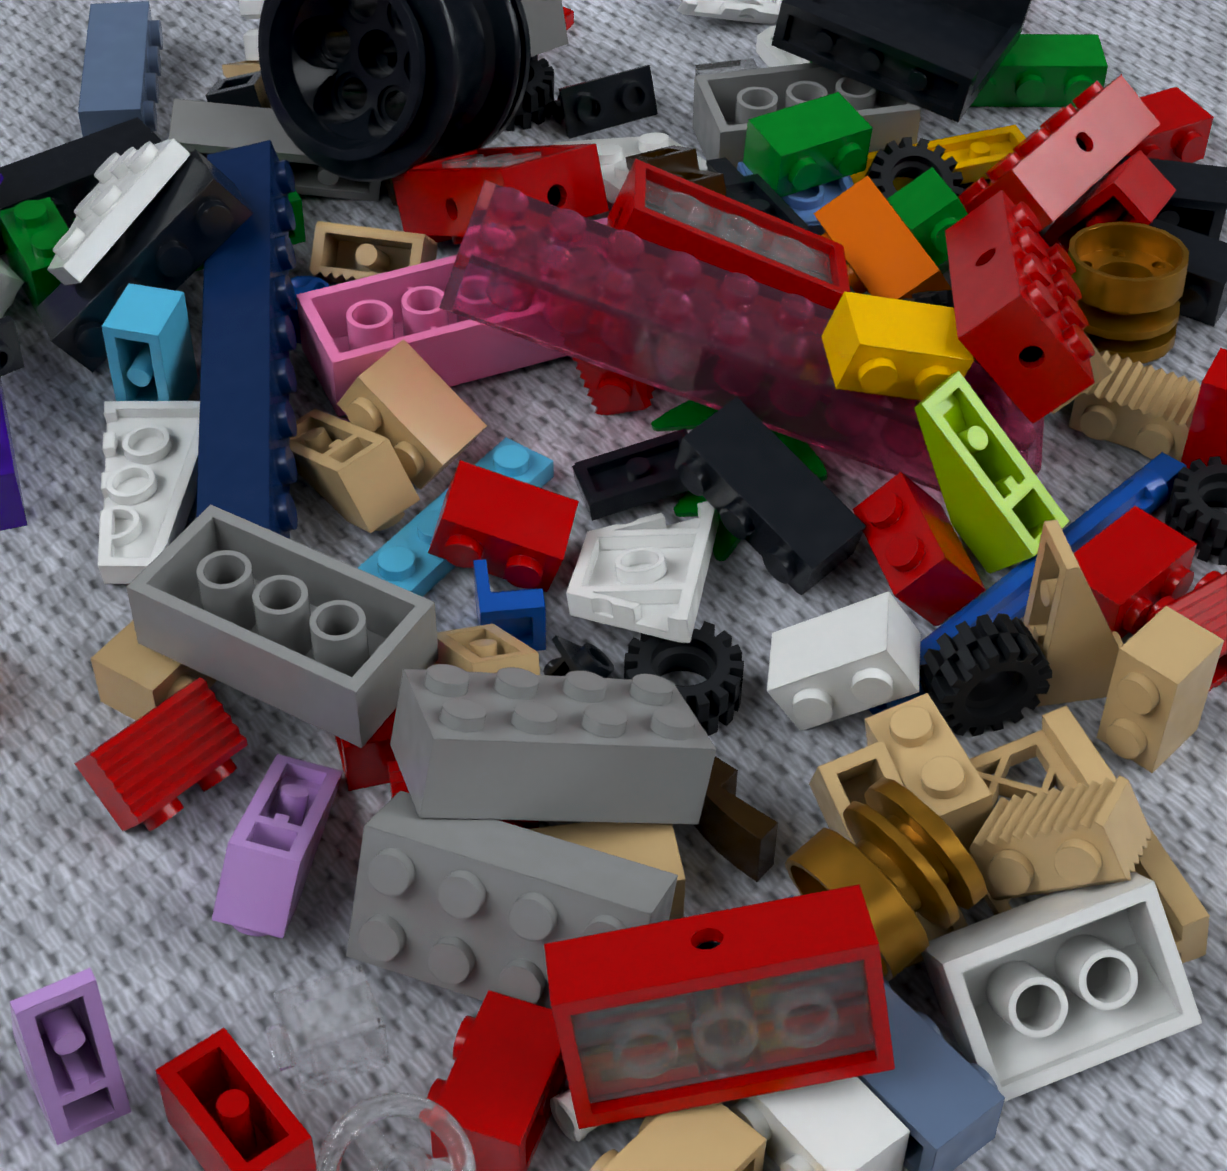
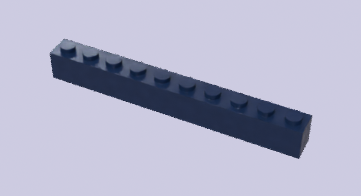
[196,140,298,539]

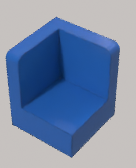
[473,559,546,651]

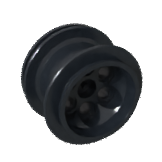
[258,0,531,182]

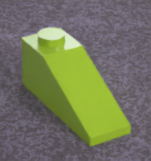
[914,370,1069,574]

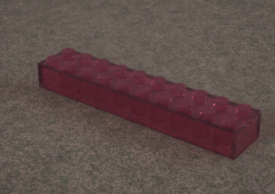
[439,180,1044,492]

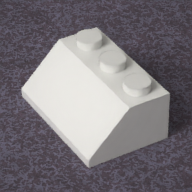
[921,872,1202,1102]

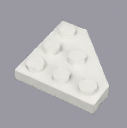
[47,138,191,285]

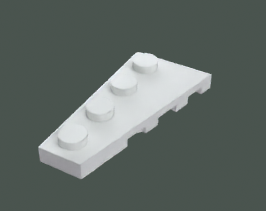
[98,401,200,584]

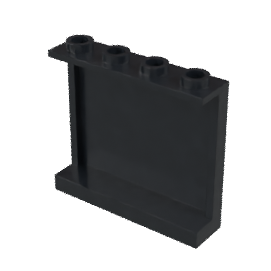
[772,0,1032,122]

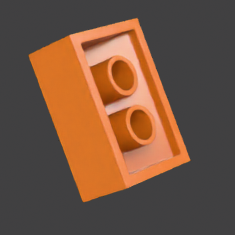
[813,175,952,300]

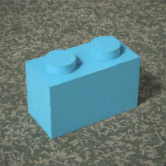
[101,283,198,401]

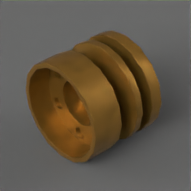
[1068,221,1189,363]
[785,777,987,981]

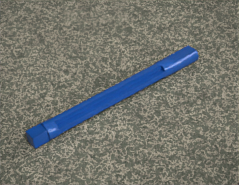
[869,452,1187,715]

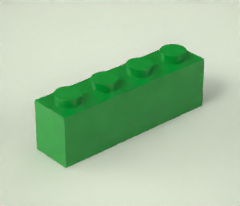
[970,34,1108,107]

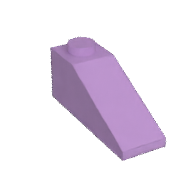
[212,754,343,939]
[10,968,131,1145]

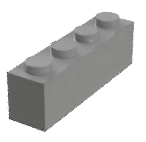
[168,98,381,201]

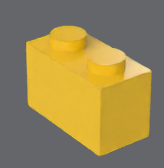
[821,291,974,400]

